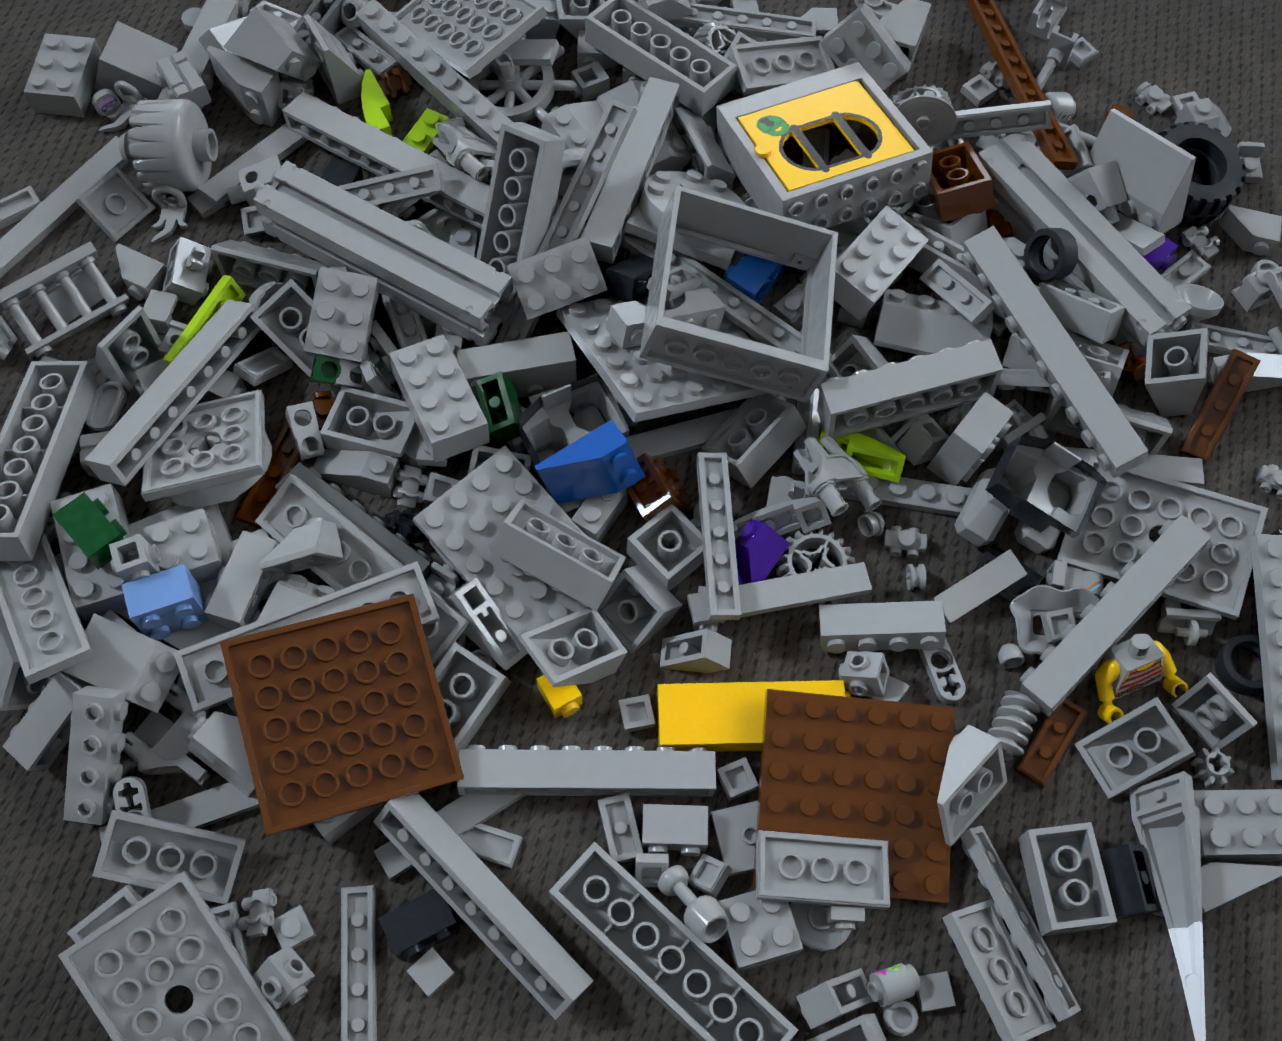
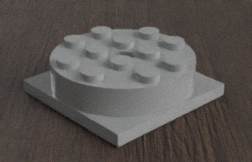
[624,170,746,270]
[141,390,272,508]

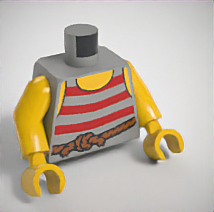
[1095,634,1188,724]

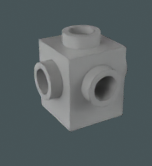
[109,534,162,582]
[839,651,890,696]
[253,945,315,1010]

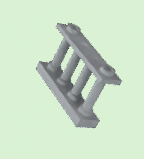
[0,241,130,359]

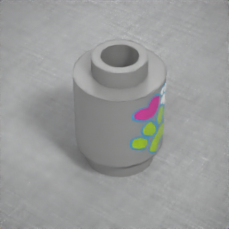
[867,963,921,1007]

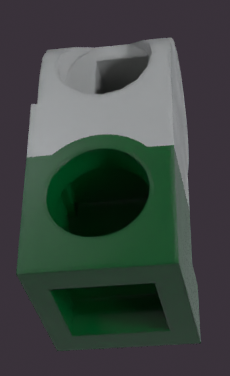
[309,354,366,390]

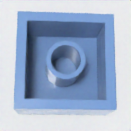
[121,564,209,640]

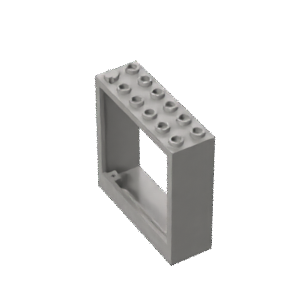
[639,185,838,402]

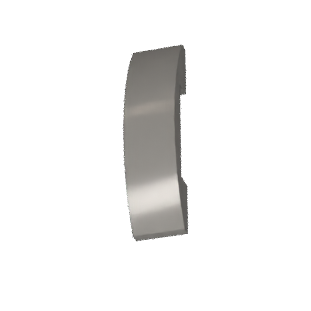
[733,497,832,541]

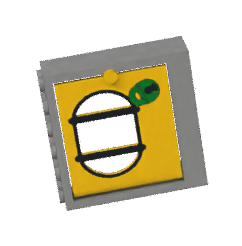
[716,62,933,229]

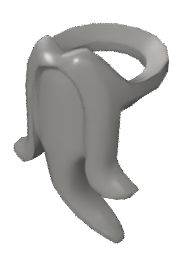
[99,80,148,132]
[151,185,188,243]

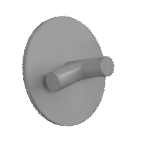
[897,91,957,146]

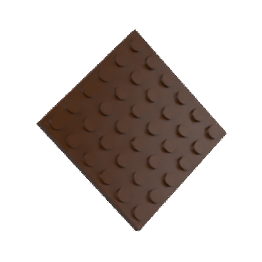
[220,594,464,837]
[753,689,955,903]

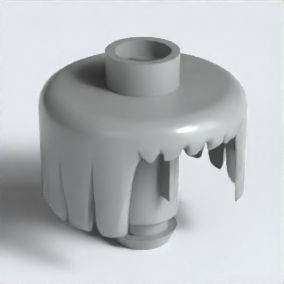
[119,99,218,192]

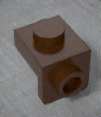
[1118,341,1146,382]

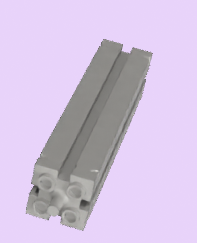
[977,132,1192,357]
[253,160,515,346]

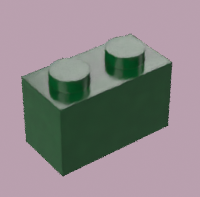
[474,371,522,444]
[52,492,127,570]

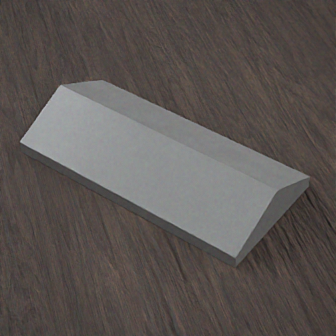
[92,809,246,904]

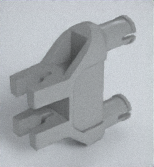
[432,123,497,181]
[793,436,882,517]
[122,683,210,787]

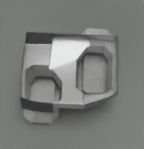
[518,376,629,518]
[954,435,1107,554]

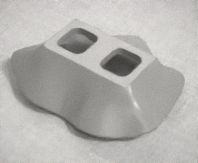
[1010,585,1101,655]

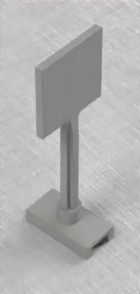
[975,25,1079,150]

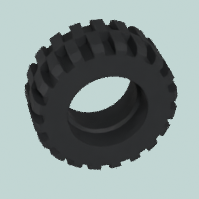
[1158,122,1246,226]

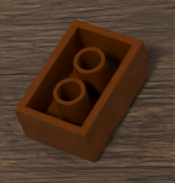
[927,142,995,222]

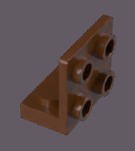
[626,453,693,521]

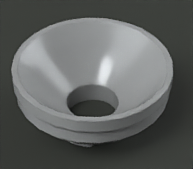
[1175,283,1224,322]

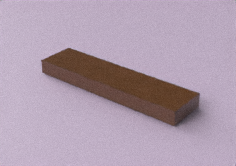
[1179,348,1261,463]
[235,421,300,529]

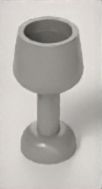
[658,865,729,943]

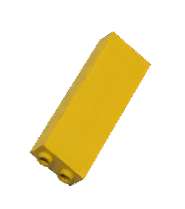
[657,680,851,752]

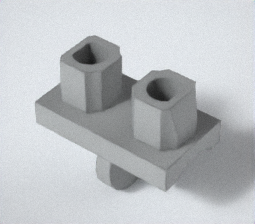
[994,410,1049,453]
[1156,599,1222,646]

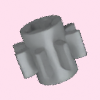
[1190,747,1235,787]

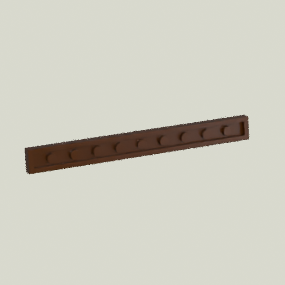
[967,0,1079,170]

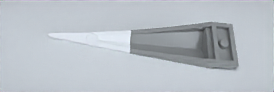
[1129,771,1206,1041]

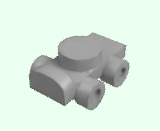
[979,61,1010,89]
[1135,81,1173,115]
[1181,225,1220,261]
[1256,464,1282,500]
[393,465,428,508]
[884,526,927,559]
[238,888,277,938]

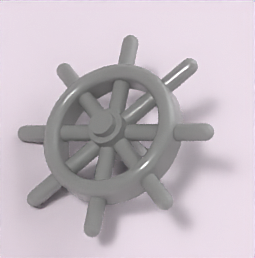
[466,34,576,123]

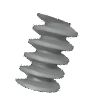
[987,690,1042,761]

